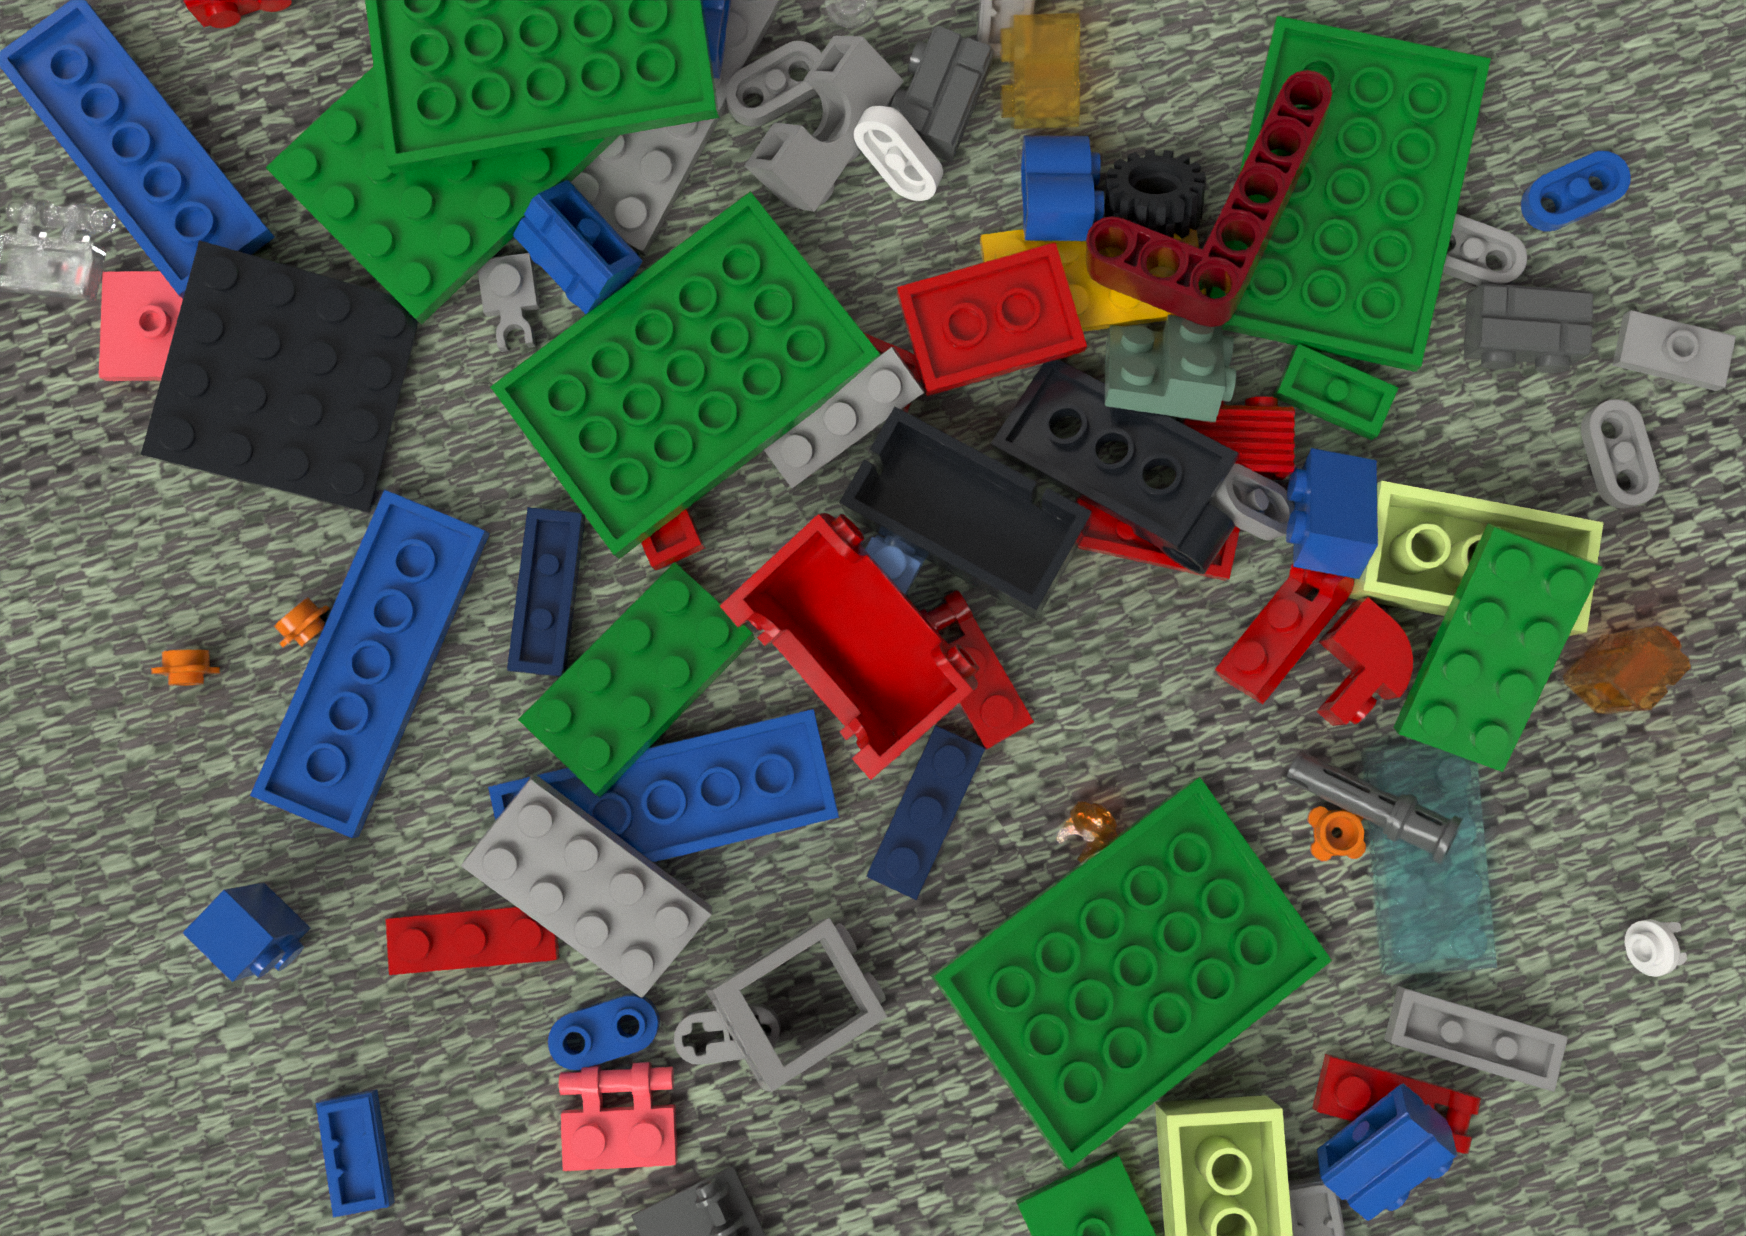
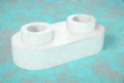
[854,106,943,201]

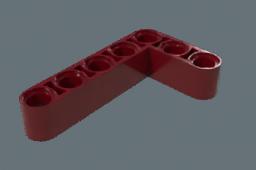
[1086,70,1333,327]

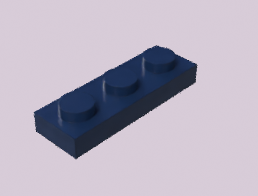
[507,507,586,677]
[866,725,986,900]

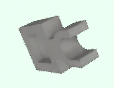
[478,253,540,352]

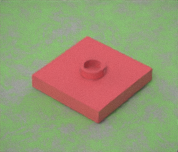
[99,271,183,381]

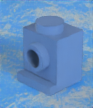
[865,535,925,596]

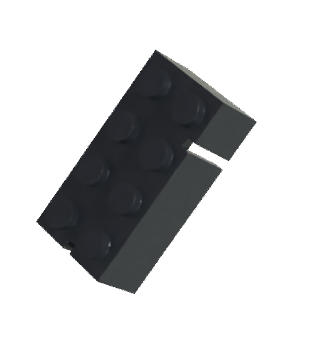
[839,406,1092,620]

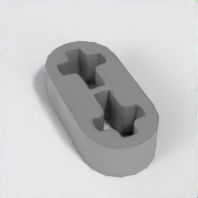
[674,1003,781,1065]

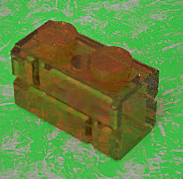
[1563,626,1691,714]

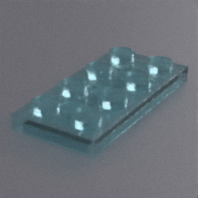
[1361,747,1497,975]

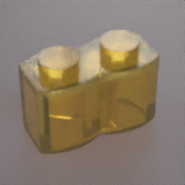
[1000,13,1080,129]

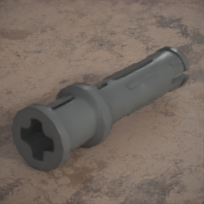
[1286,750,1463,865]

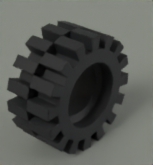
[1105,150,1206,239]

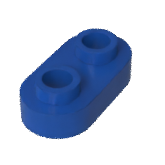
[1521,151,1631,232]
[548,994,660,1070]

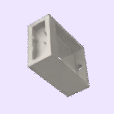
[705,918,887,1092]

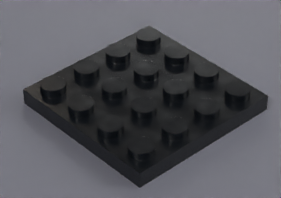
[141,240,419,514]

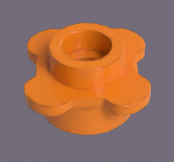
[274,597,330,648]
[151,650,220,686]
[1307,806,1366,861]

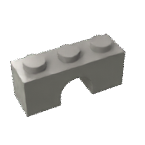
[744,36,904,212]

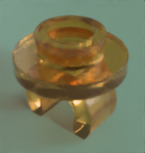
[1056,801,1117,863]

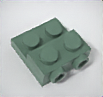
[1105,315,1236,422]

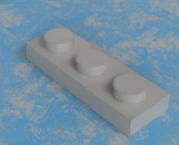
[764,347,925,488]
[1384,986,1568,1092]

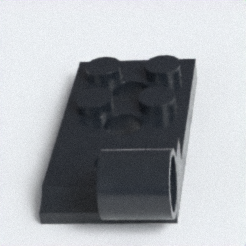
[990,359,1239,574]

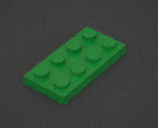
[1393,523,1602,772]
[518,562,755,798]

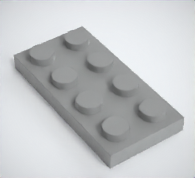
[461,773,712,998]

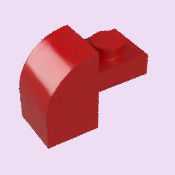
[1316,597,1413,726]

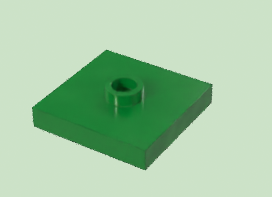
[1016,1152,1156,1236]

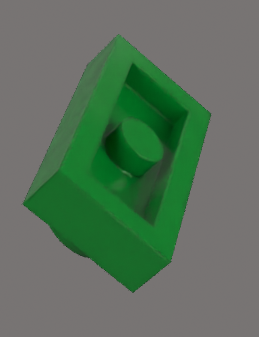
[1273,344,1399,441]

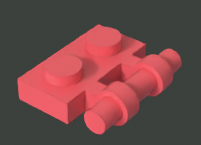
[559,1062,678,1171]

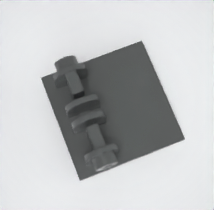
[631,1165,766,1236]

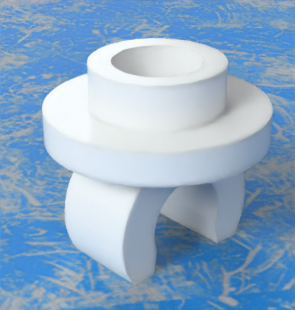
[1624,919,1687,977]

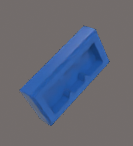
[316,1089,395,1218]

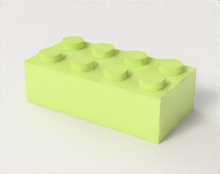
[1348,481,1604,636]
[1155,1095,1293,1236]

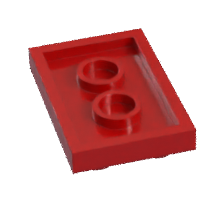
[897,242,1087,396]

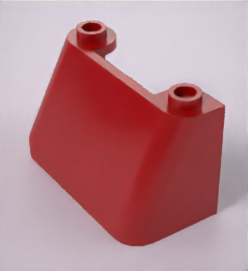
[720,513,979,780]

